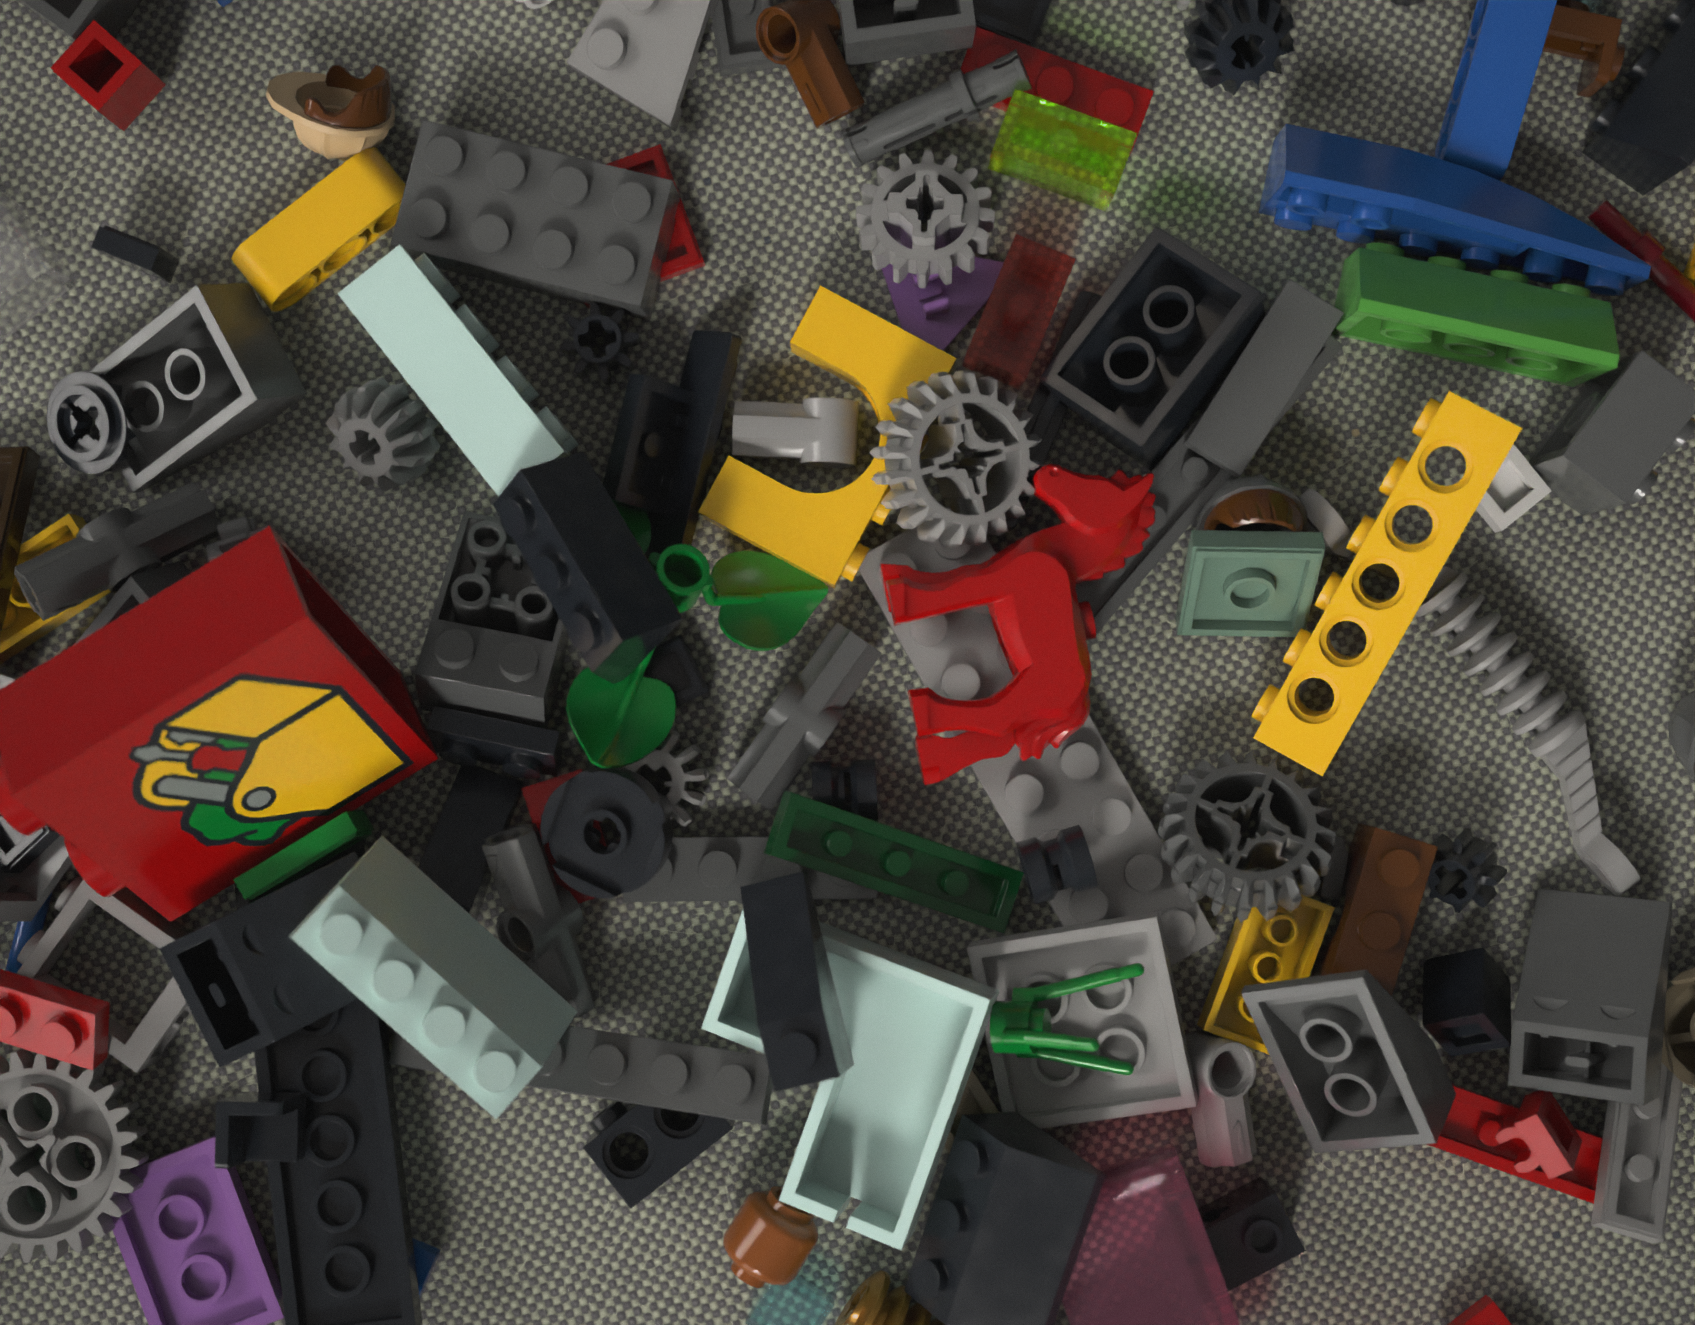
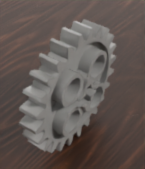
[0,1049,149,1263]

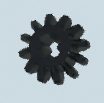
[1183,0,1295,95]

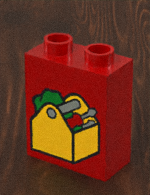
[0,525,438,922]

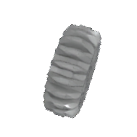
[869,370,1044,547]

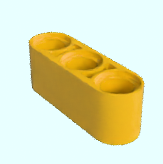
[231,147,406,312]

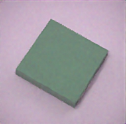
[1175,530,1325,637]

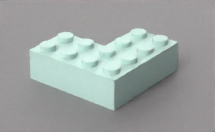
[701,910,1000,1251]

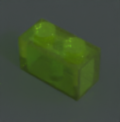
[988,89,1137,212]

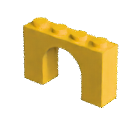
[698,285,957,589]

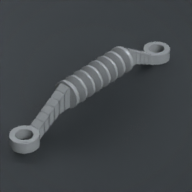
[1298,488,1641,896]

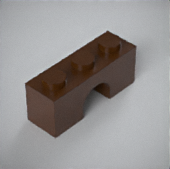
[1310,823,1438,996]

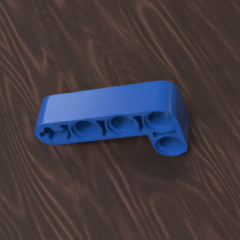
[1434,0,1557,181]

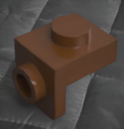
[1542,0,1625,98]

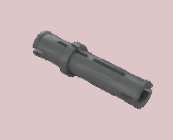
[841,49,1032,168]

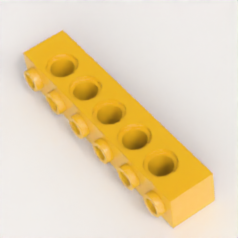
[1251,391,1522,776]

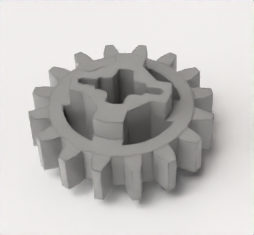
[856,150,995,288]

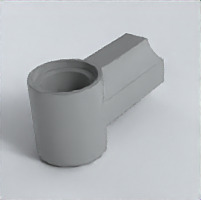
[732,397,859,468]
[1185,1030,1257,1167]

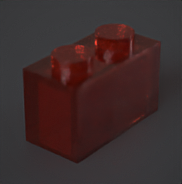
[962,234,1076,390]

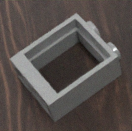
[16,877,192,1073]

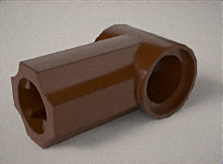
[756,0,865,129]

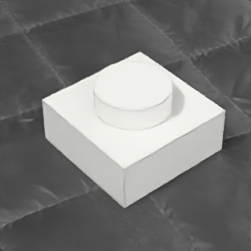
[1458,444,1552,533]

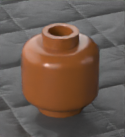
[723,1186,819,1288]

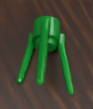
[990,963,1144,1075]

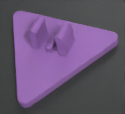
[882,243,1011,351]

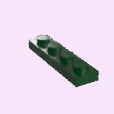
[764,791,1024,934]

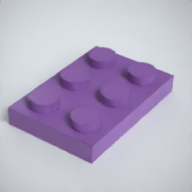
[110,1135,285,1325]

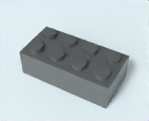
[390,120,681,321]

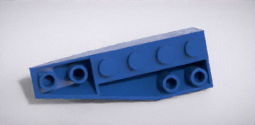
[1258,124,1651,296]

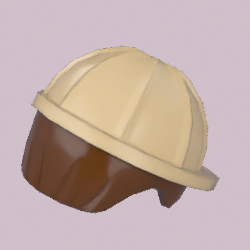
[266,65,395,161]

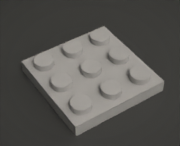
[967,911,1199,1129]

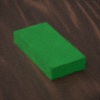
[234,810,375,901]

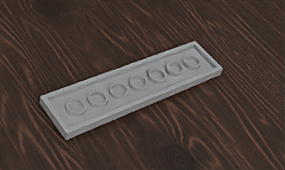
[859,506,1218,966]

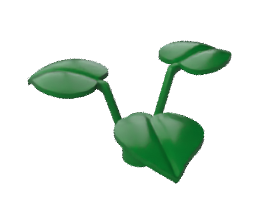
[566,502,828,769]

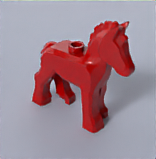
[879,464,1156,785]

